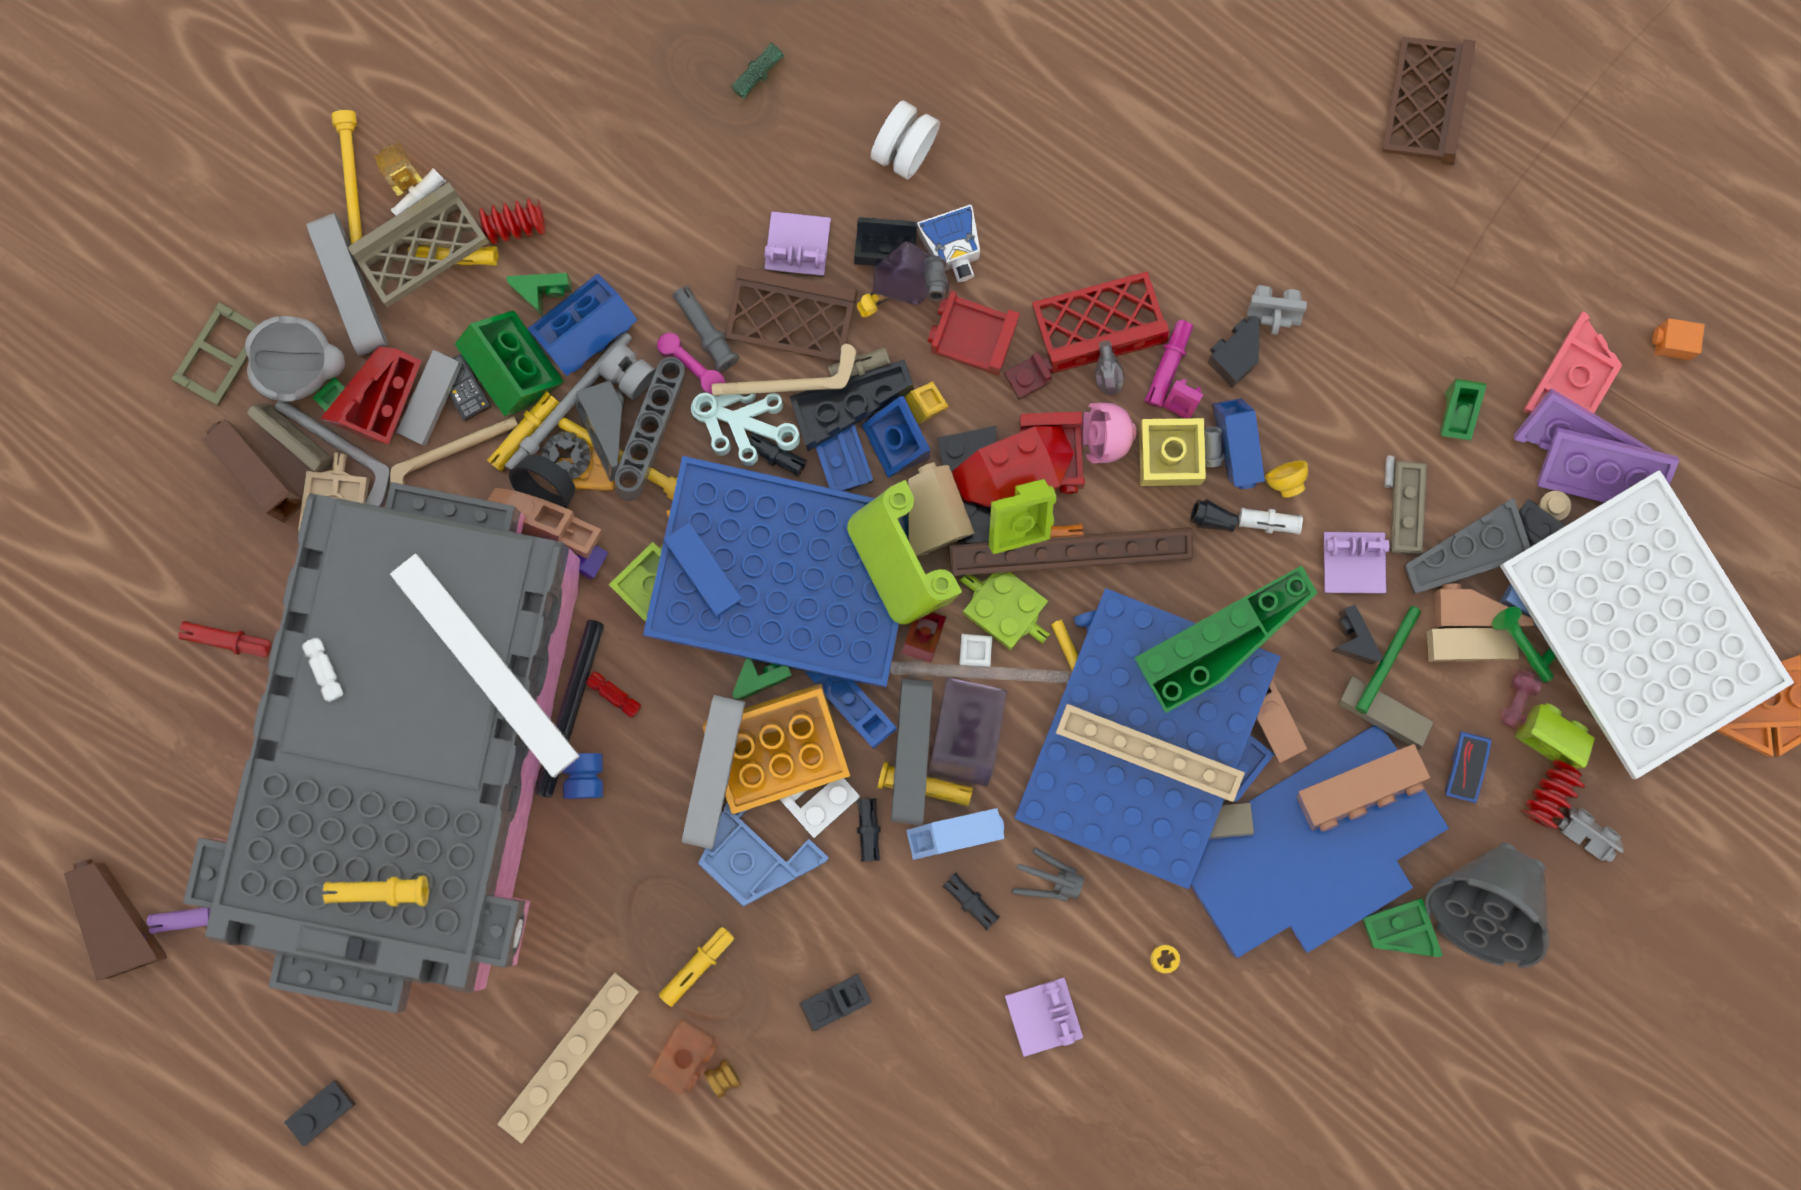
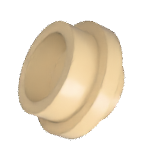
[1539,491,1571,521]

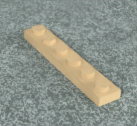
[1056,704,1245,802]
[497,972,640,1144]

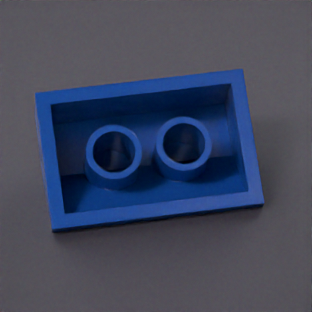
[527,273,637,376]

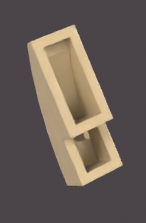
[1427,628,1519,662]

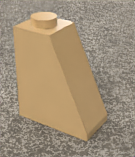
[909,462,975,557]

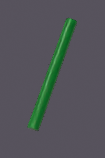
[1355,606,1421,714]

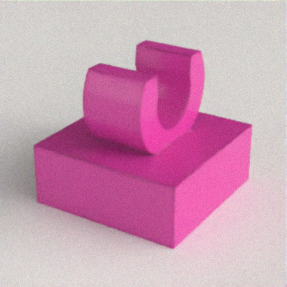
[1163,379,1204,419]

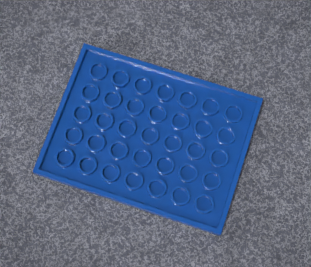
[643,456,909,688]
[1014,588,1281,889]

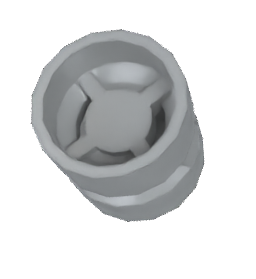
[599,343,656,400]

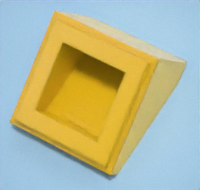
[905,382,949,425]

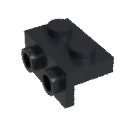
[854,217,917,269]

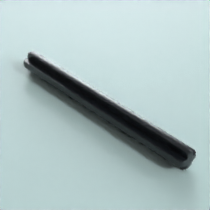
[535,620,604,798]

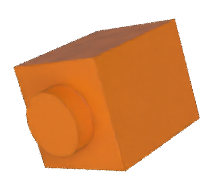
[1652,318,1705,360]

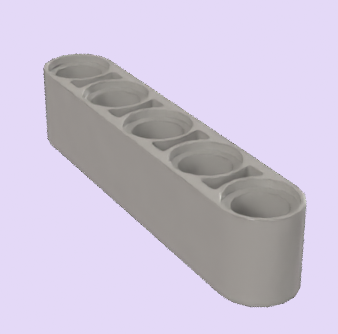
[306,212,388,357]
[682,695,745,849]

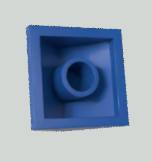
[861,396,931,478]

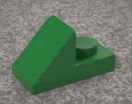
[507,273,572,317]
[1440,378,1487,440]
[732,658,793,701]

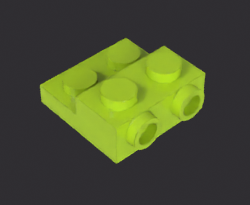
[989,479,1056,554]
[609,542,663,622]

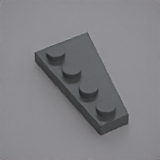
[1404,498,1530,594]

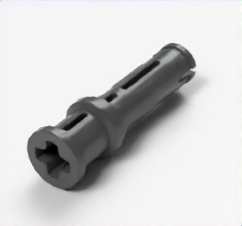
[672,286,740,372]

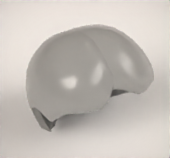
[245,316,345,402]

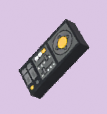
[449,354,491,422]

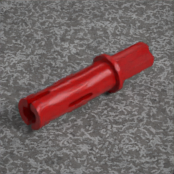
[178,621,271,657]

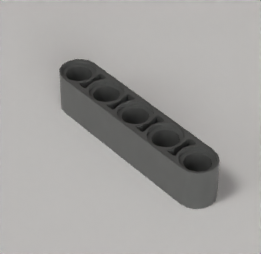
[615,357,685,501]
[891,678,933,825]

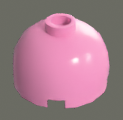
[1081,403,1137,463]

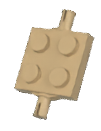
[298,453,370,531]

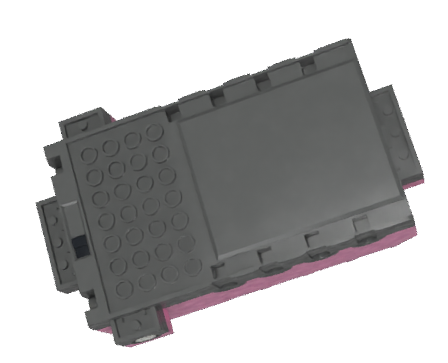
[183,482,580,1013]

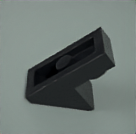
[1331,604,1383,665]

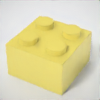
[1139,418,1206,486]

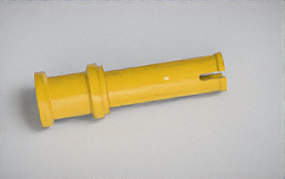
[877,761,973,807]
[323,876,429,907]

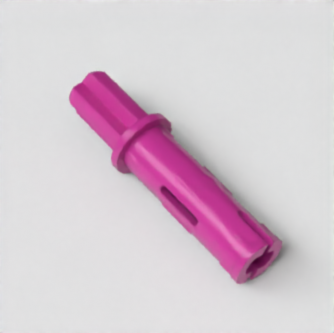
[1144,320,1193,408]

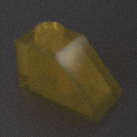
[374,142,422,196]

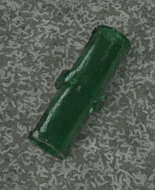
[730,42,785,99]

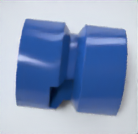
[563,753,604,799]

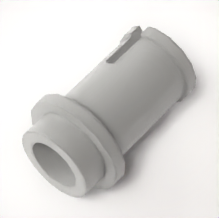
[1204,427,1225,467]

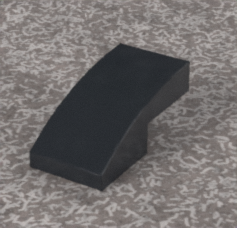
[799,974,872,1032]

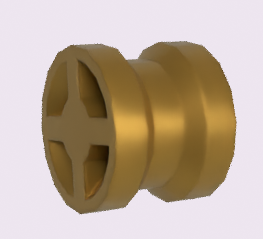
[704,1058,742,1099]

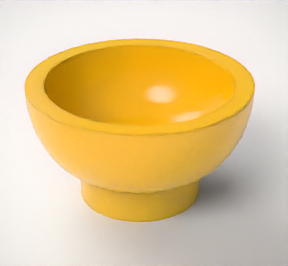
[1265,460,1308,497]

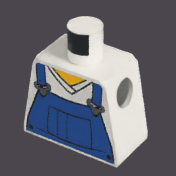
[917,205,980,282]

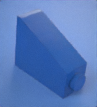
[1212,398,1265,489]

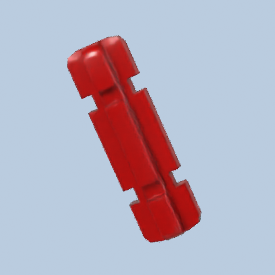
[586,671,641,718]

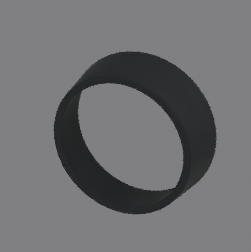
[509,454,575,509]

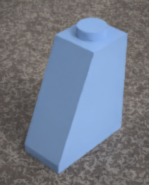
[906,808,1005,860]

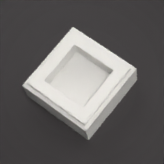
[959,634,992,668]

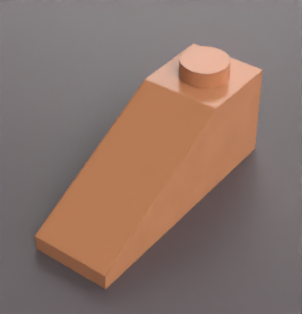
[1433,584,1534,629]

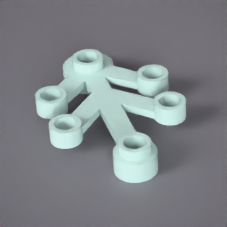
[691,393,800,466]

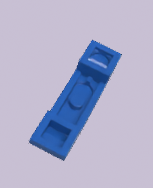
[804,671,897,749]

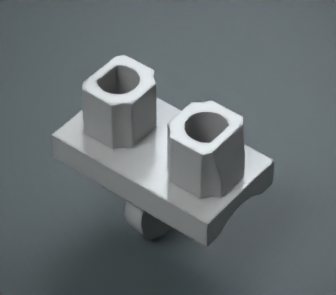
[1247,285,1307,335]

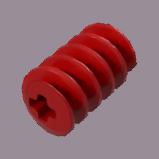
[479,198,546,245]
[1520,759,1585,830]

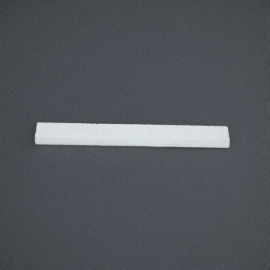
[390,553,580,777]

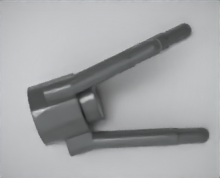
[1012,848,1084,902]

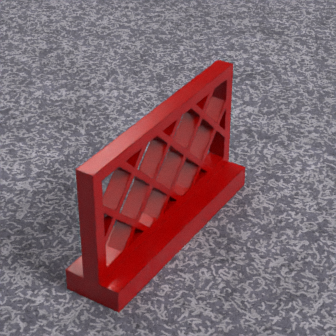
[1032,271,1169,374]

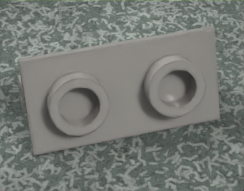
[1557,807,1624,863]

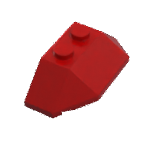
[951,426,1074,508]

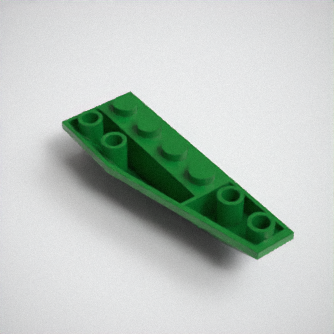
[1134,565,1318,713]

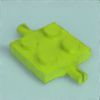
[960,572,1050,651]

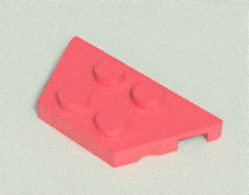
[1523,311,1622,414]

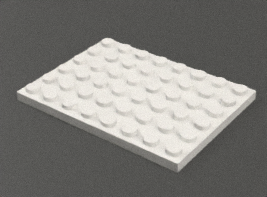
[1500,470,1794,779]

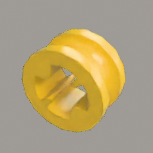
[1150,945,1180,974]

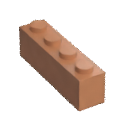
[1296,744,1430,832]

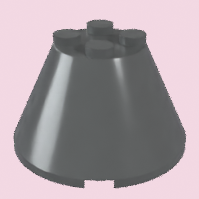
[1425,843,1550,968]

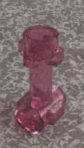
[1501,670,1542,729]

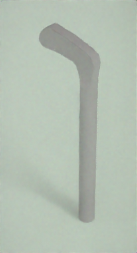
[275,401,391,507]

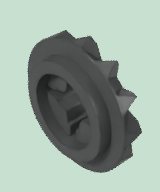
[542,432,591,479]

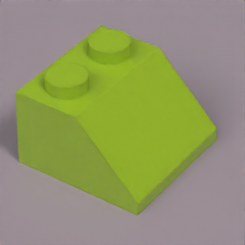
[1514,703,1595,769]

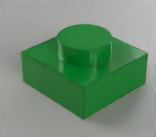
[313,378,345,411]

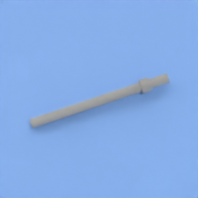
[505,333,632,471]

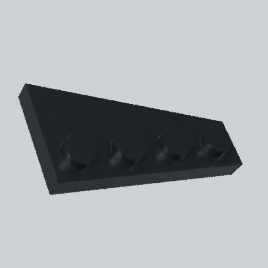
[789,360,914,451]
[937,426,996,543]

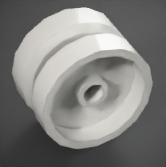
[870,100,940,180]

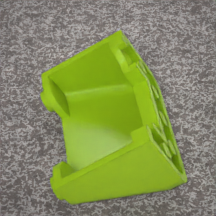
[847,480,962,625]

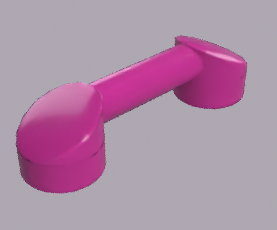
[657,333,726,397]

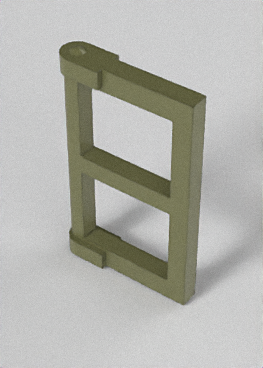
[171,302,258,406]

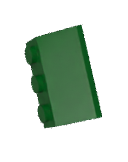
[454,310,564,417]

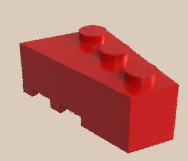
[320,346,421,445]

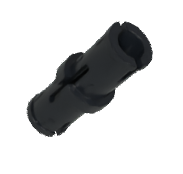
[748,432,807,477]
[856,798,881,862]
[942,873,1000,931]

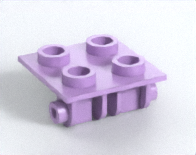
[765,211,831,276]
[1324,532,1389,593]
[1005,978,1083,1057]

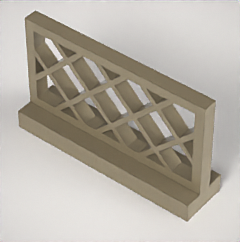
[348,182,489,308]

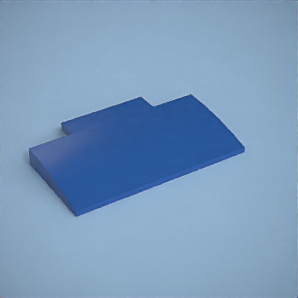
[1190,725,1449,958]

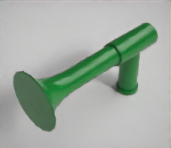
[1492,607,1556,683]

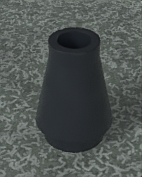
[1190,499,1238,532]

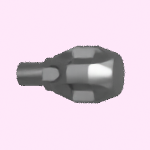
[1095,341,1125,395]

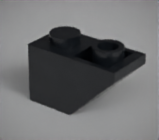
[1207,315,1260,388]

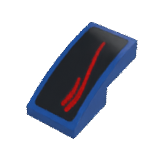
[1444,731,1492,803]

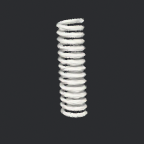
[1384,456,1395,487]

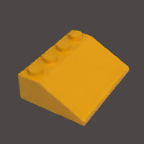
[702,683,850,814]

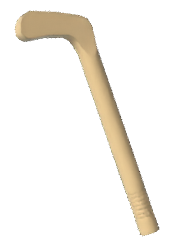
[712,344,856,396]
[390,416,518,484]

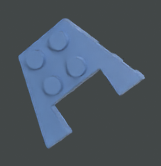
[698,802,829,907]

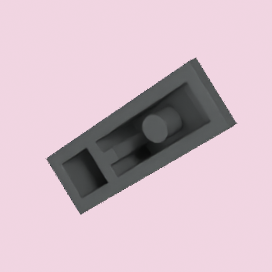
[575,381,625,482]

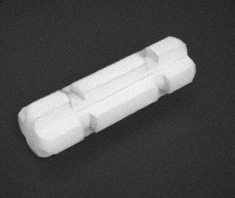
[302,638,343,701]

